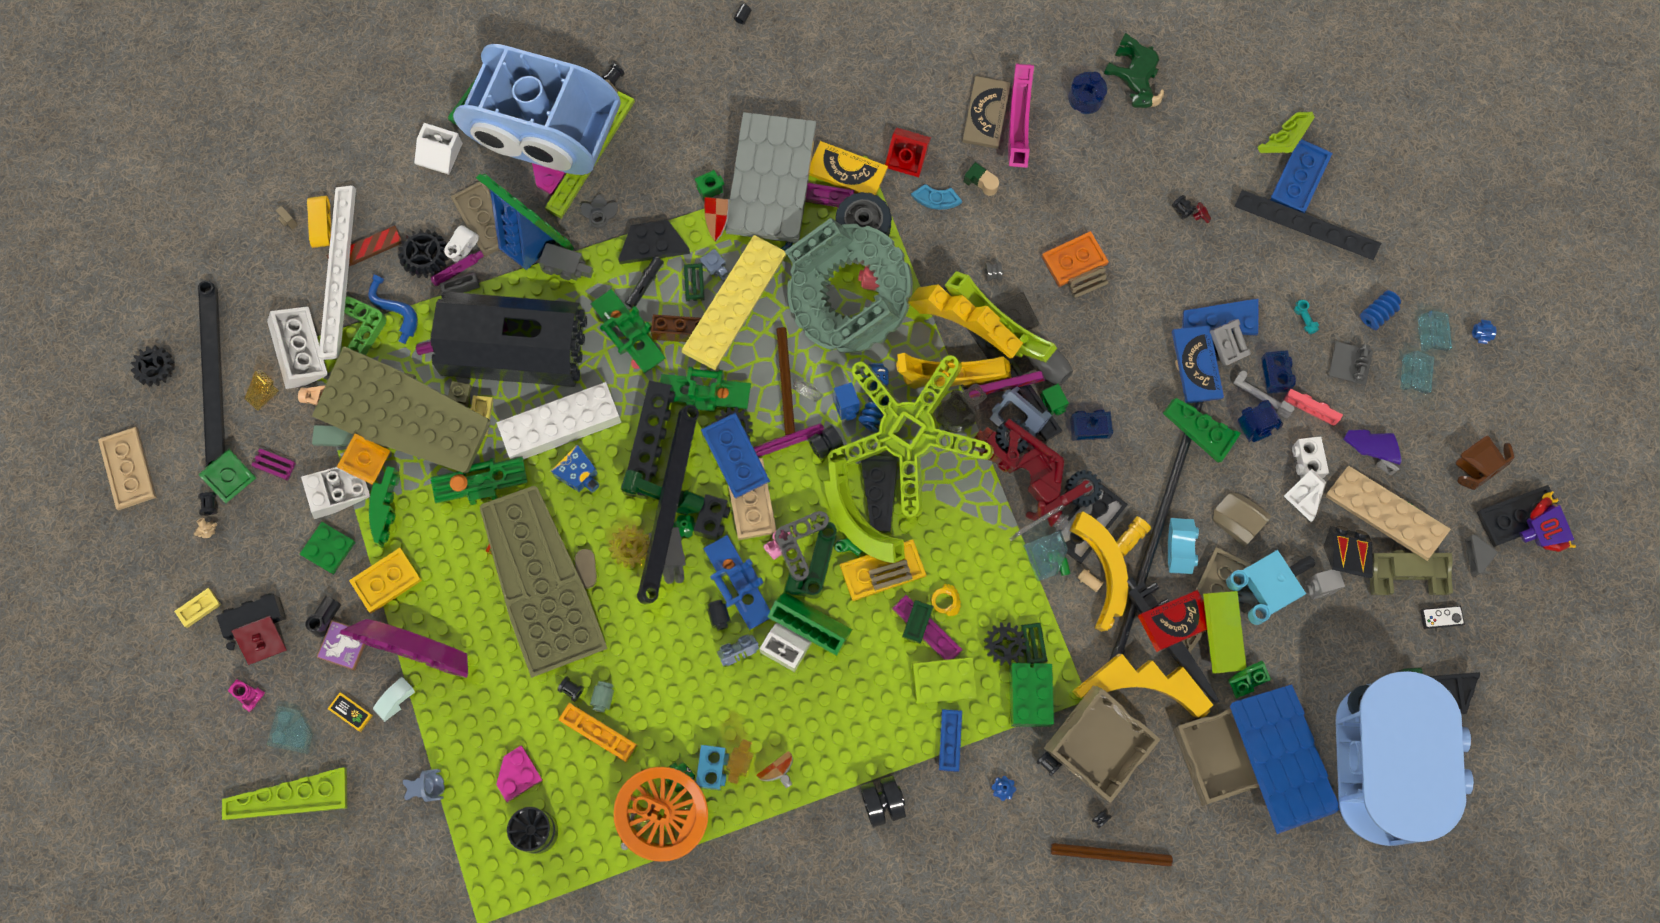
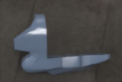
[403,769,445,802]

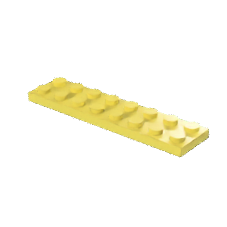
[682,235,786,370]

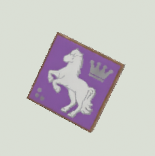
[317,620,365,671]

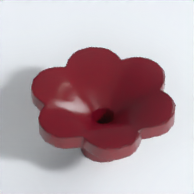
[1193,202,1211,223]

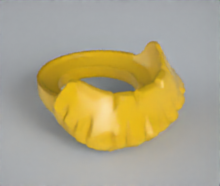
[931,584,961,616]

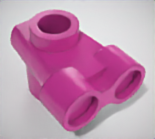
[228,679,265,712]

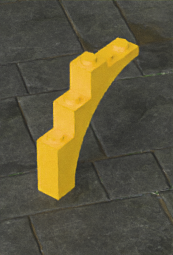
[908,284,1023,358]
[896,353,1012,389]

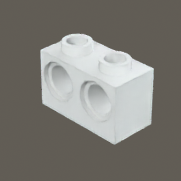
[1292,437,1329,479]

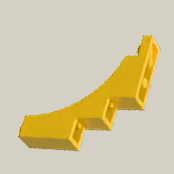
[1073,654,1213,718]

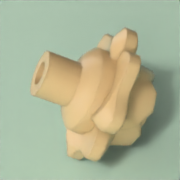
[194,518,218,538]

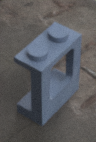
[990,386,1052,437]

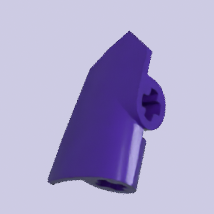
[1343,430,1401,465]

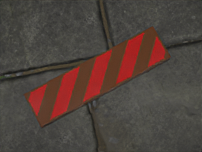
[326,225,402,267]

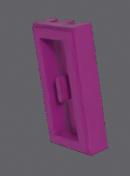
[251,449,296,481]

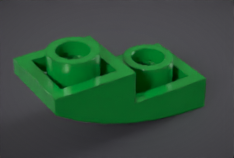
[1228,660,1271,698]

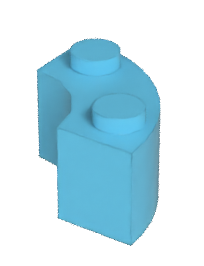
[1168,518,1199,574]

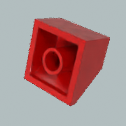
[885,128,931,178]

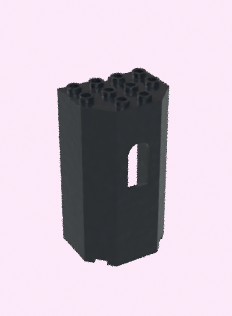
[430,291,587,387]

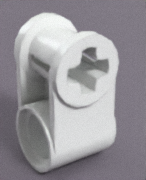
[444,225,479,262]

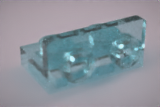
[1418,310,1452,351]
[1400,351,1434,394]

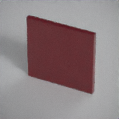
[232,616,287,665]

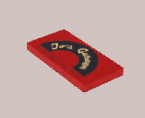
[1138,590,1207,652]

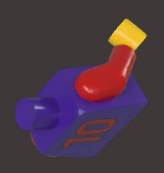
[1520,491,1576,552]

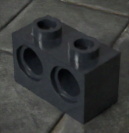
[694,494,731,541]

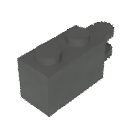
[649,527,686,584]

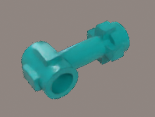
[1293,300,1319,335]

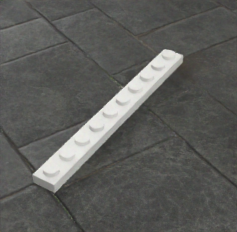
[319,186,356,360]

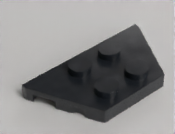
[619,220,690,264]
[1429,672,1480,715]

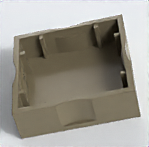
[1044,685,1161,803]
[1173,709,1259,806]

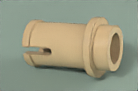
[1077,569,1104,592]

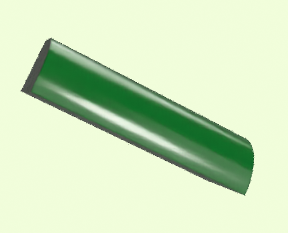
[767,592,853,656]

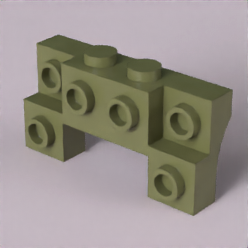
[1369,550,1453,595]

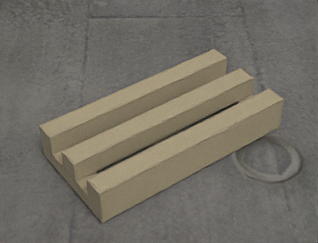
[1069,266,1108,298]
[869,560,912,591]

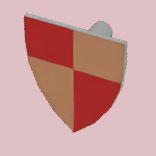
[704,197,730,242]
[756,751,793,788]

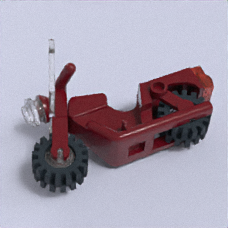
[973,418,1103,542]

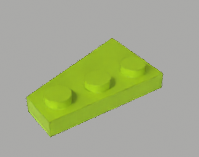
[1258,112,1315,153]

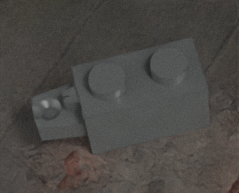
[539,243,594,281]

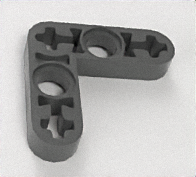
[774,511,829,581]

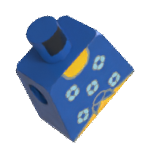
[551,445,600,492]

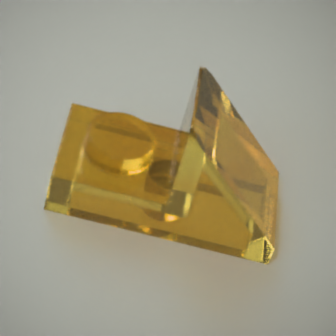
[244,369,279,411]

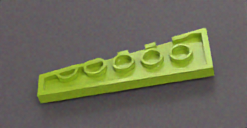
[222,767,347,820]

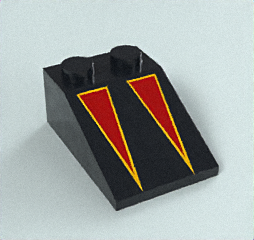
[1324,526,1373,579]

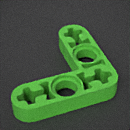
[344,297,387,356]

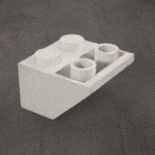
[414,123,463,175]
[760,623,812,672]

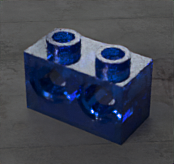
[1261,350,1296,394]

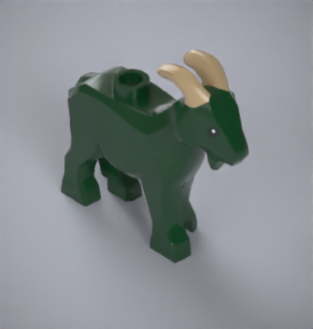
[1104,33,1164,108]

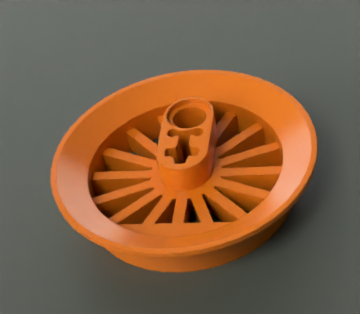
[614,767,708,862]

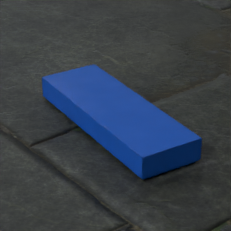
[939,709,962,772]

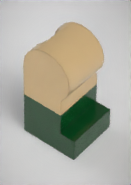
[963,162,999,196]

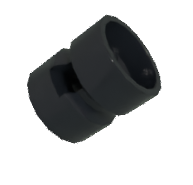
[808,425,844,460]

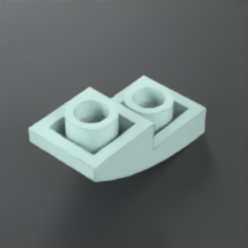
[373,677,415,722]

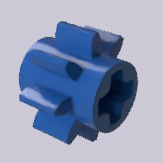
[1472,320,1496,344]

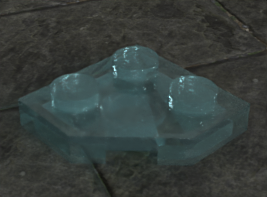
[1024,531,1068,581]
[267,706,313,754]

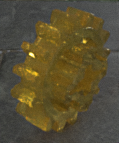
[608,525,650,568]
[726,739,754,784]

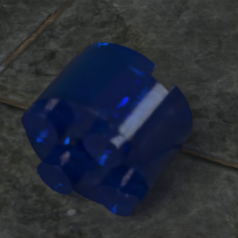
[1068,72,1107,114]
[1237,400,1283,442]

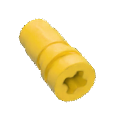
[1116,516,1151,556]

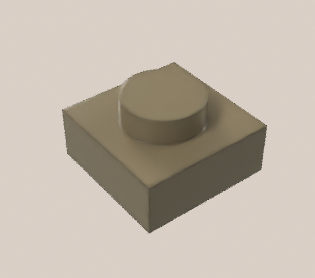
[276,206,298,230]

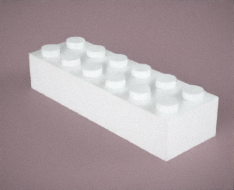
[496,382,621,459]

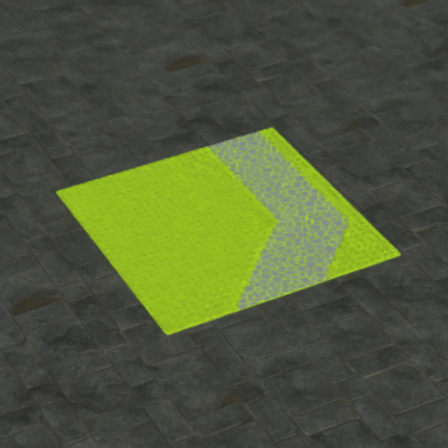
[317,156,1084,923]

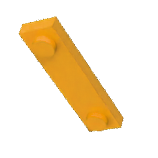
[558,703,637,763]

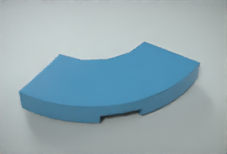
[911,184,962,210]

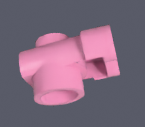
[763,531,792,560]

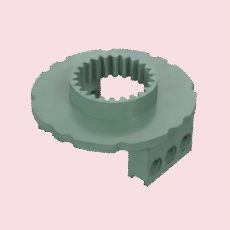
[784,218,913,353]

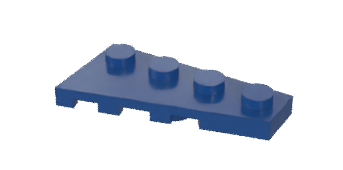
[1182,299,1258,336]

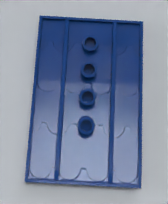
[1230,684,1339,834]

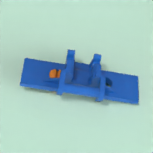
[703,535,770,630]

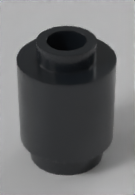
[707,600,731,631]

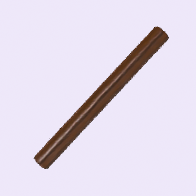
[776,327,795,435]
[1051,843,1173,866]

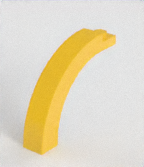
[1069,511,1128,632]

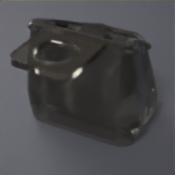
[936,384,987,433]

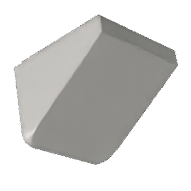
[1376,459,1399,475]

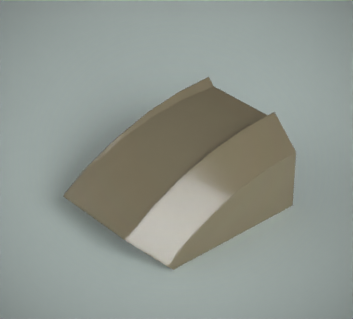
[1213,493,1272,547]

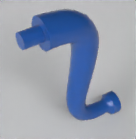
[368,274,418,344]

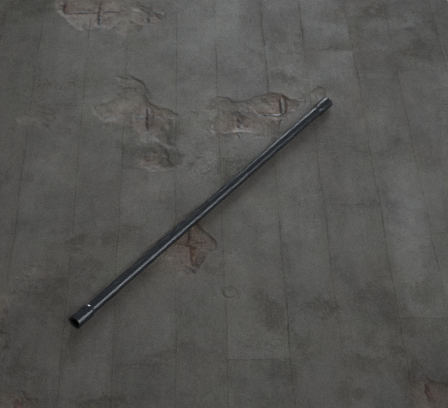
[1109,341,1219,661]

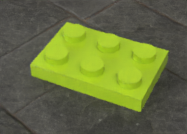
[913,657,977,703]

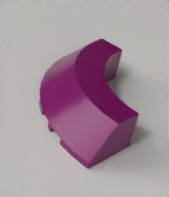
[339,619,468,678]

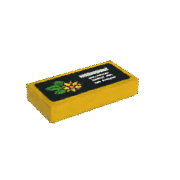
[328,692,373,732]

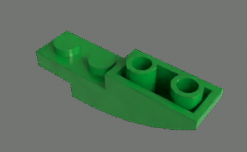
[369,466,400,548]

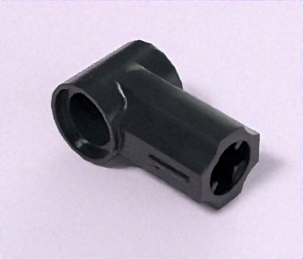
[305,596,341,637]

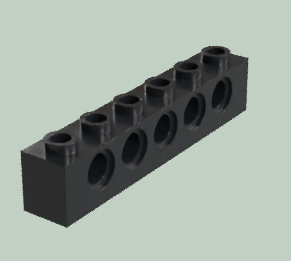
[622,380,676,500]

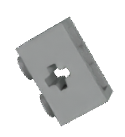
[1305,570,1345,600]

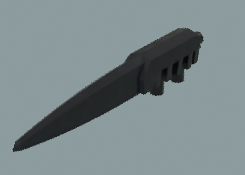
[1127,578,1220,703]

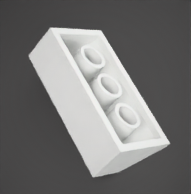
[267,307,327,389]

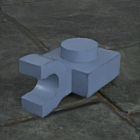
[700,249,728,282]

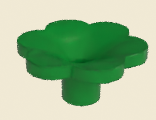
[673,515,696,538]

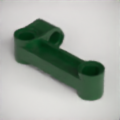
[620,470,704,515]
[784,522,837,599]

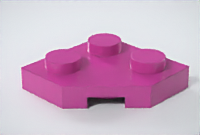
[532,163,566,195]
[496,745,543,803]

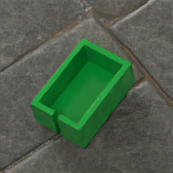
[1009,663,1054,727]

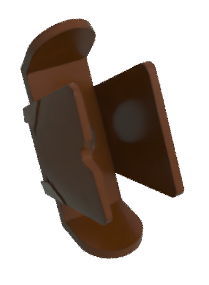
[1456,436,1515,490]

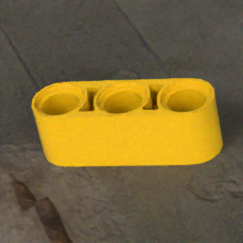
[307,195,331,248]

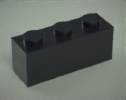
[216,593,286,641]

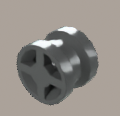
[985,262,1002,281]

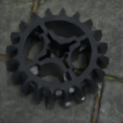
[398,229,449,279]

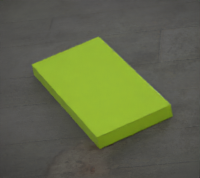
[1203,591,1247,673]

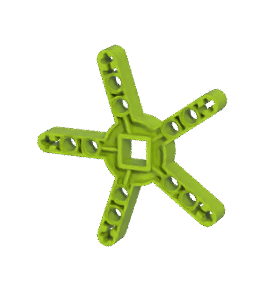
[827,355,994,518]

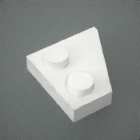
[1284,469,1326,522]

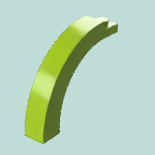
[824,459,905,563]

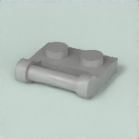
[1210,319,1251,366]

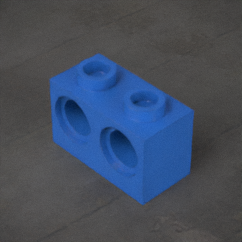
[833,382,860,421]

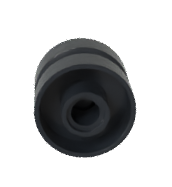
[860,776,906,828]
[507,807,558,854]

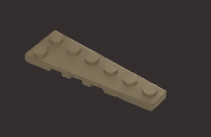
[1167,547,1251,653]

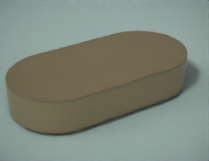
[575,549,597,589]

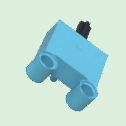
[1226,550,1315,625]

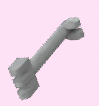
[1233,371,1294,418]

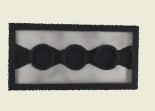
[1050,483,1128,564]

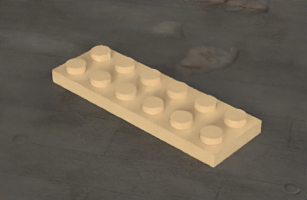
[1326,466,1451,561]

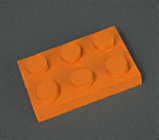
[1041,231,1109,287]

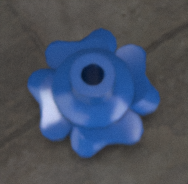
[991,776,1016,801]

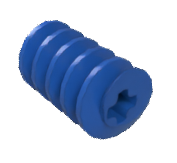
[1360,290,1401,330]
[858,389,889,433]

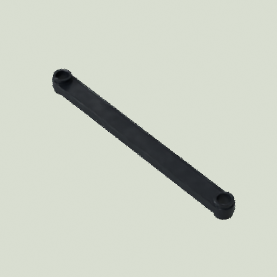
[198,280,225,467]
[637,405,699,604]

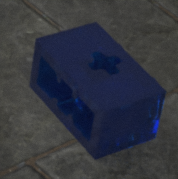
[1070,409,1113,441]

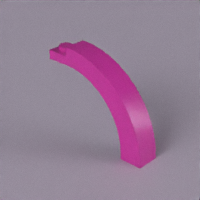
[1008,63,1034,168]

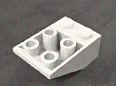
[301,467,370,519]

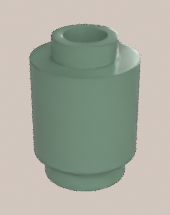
[590,681,614,712]

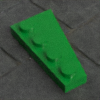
[1163,398,1241,463]

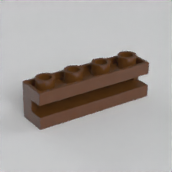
[651,314,701,342]

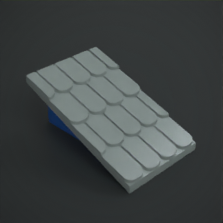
[726,112,816,243]

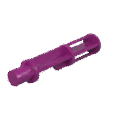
[431,251,484,286]

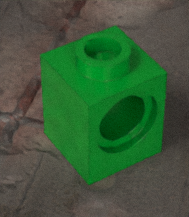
[695,170,724,201]
[1039,383,1069,416]

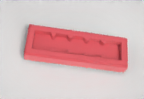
[1283,389,1343,426]

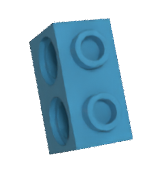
[696,745,729,791]

